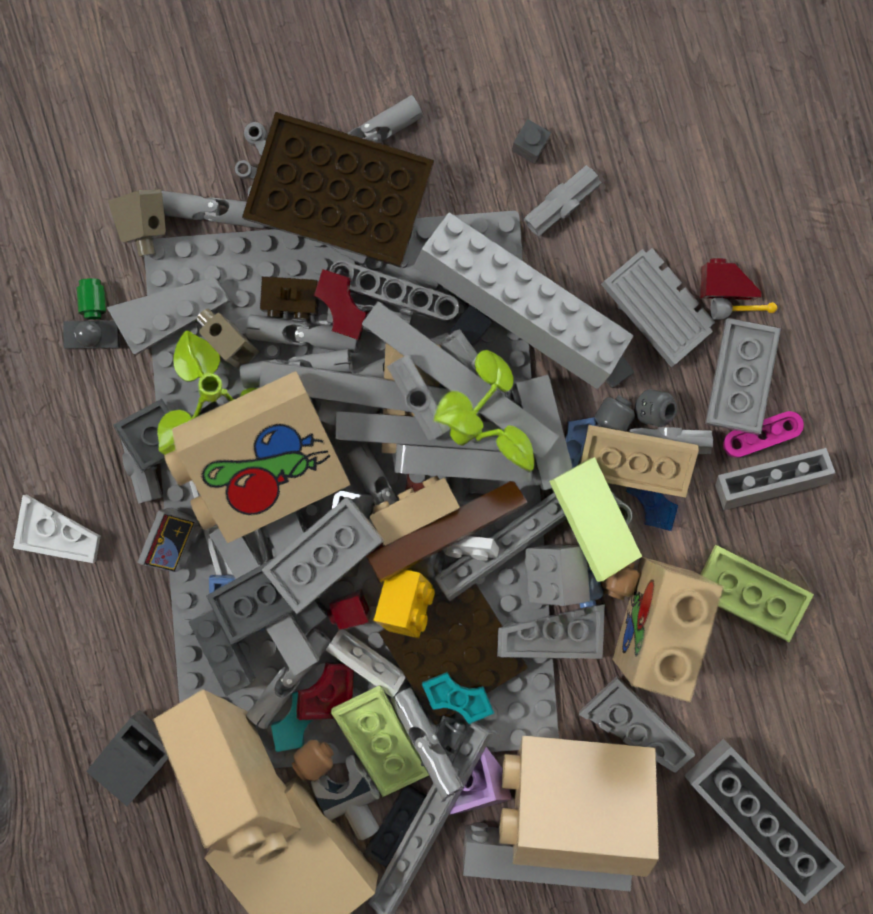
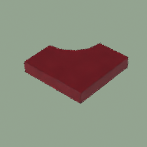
[296,662,354,720]

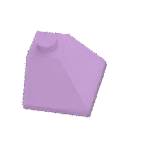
[450,747,512,814]

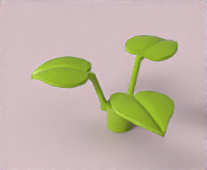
[158,330,258,455]
[434,350,534,472]

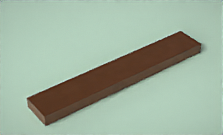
[367,481,527,583]

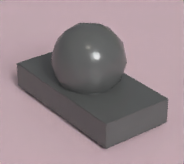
[63,320,120,349]

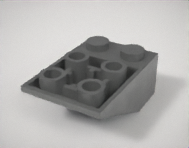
[86,710,169,806]

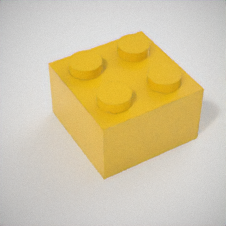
[374,570,435,638]

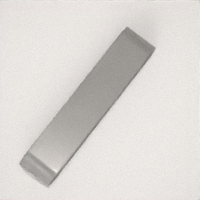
[329,261,459,323]
[395,444,532,482]

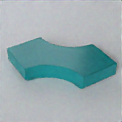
[422,672,494,724]
[271,691,313,752]

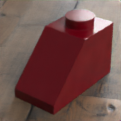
[700,258,761,300]
[327,589,372,630]

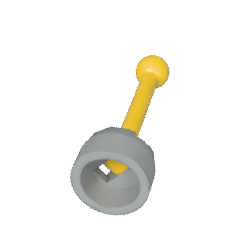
[710,298,777,320]

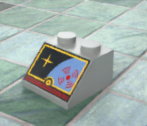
[137,507,202,572]

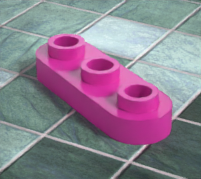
[723,411,804,458]

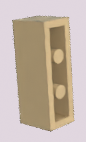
[369,476,460,546]

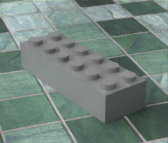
[684,739,845,904]
[463,822,632,891]

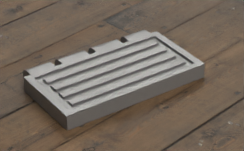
[601,248,715,367]

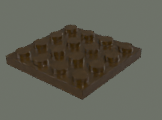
[378,583,528,725]

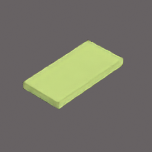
[549,457,642,582]
[700,545,814,642]
[331,685,429,797]

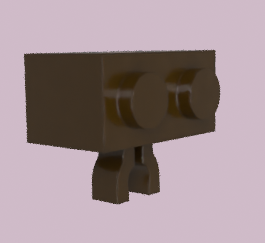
[260,276,319,320]

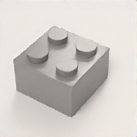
[525,544,590,606]

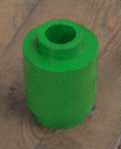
[76,278,106,320]

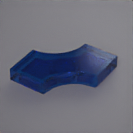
[625,487,678,531]

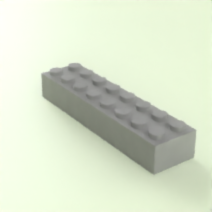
[413,212,634,389]

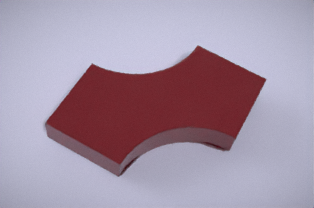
[314,269,368,340]

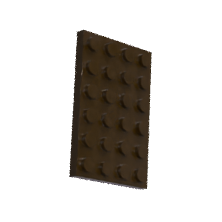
[242,112,434,268]

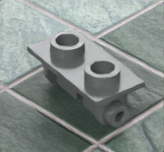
[421,715,466,767]

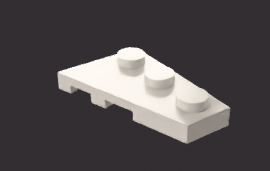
[13,495,101,563]

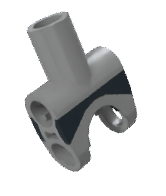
[311,754,380,840]

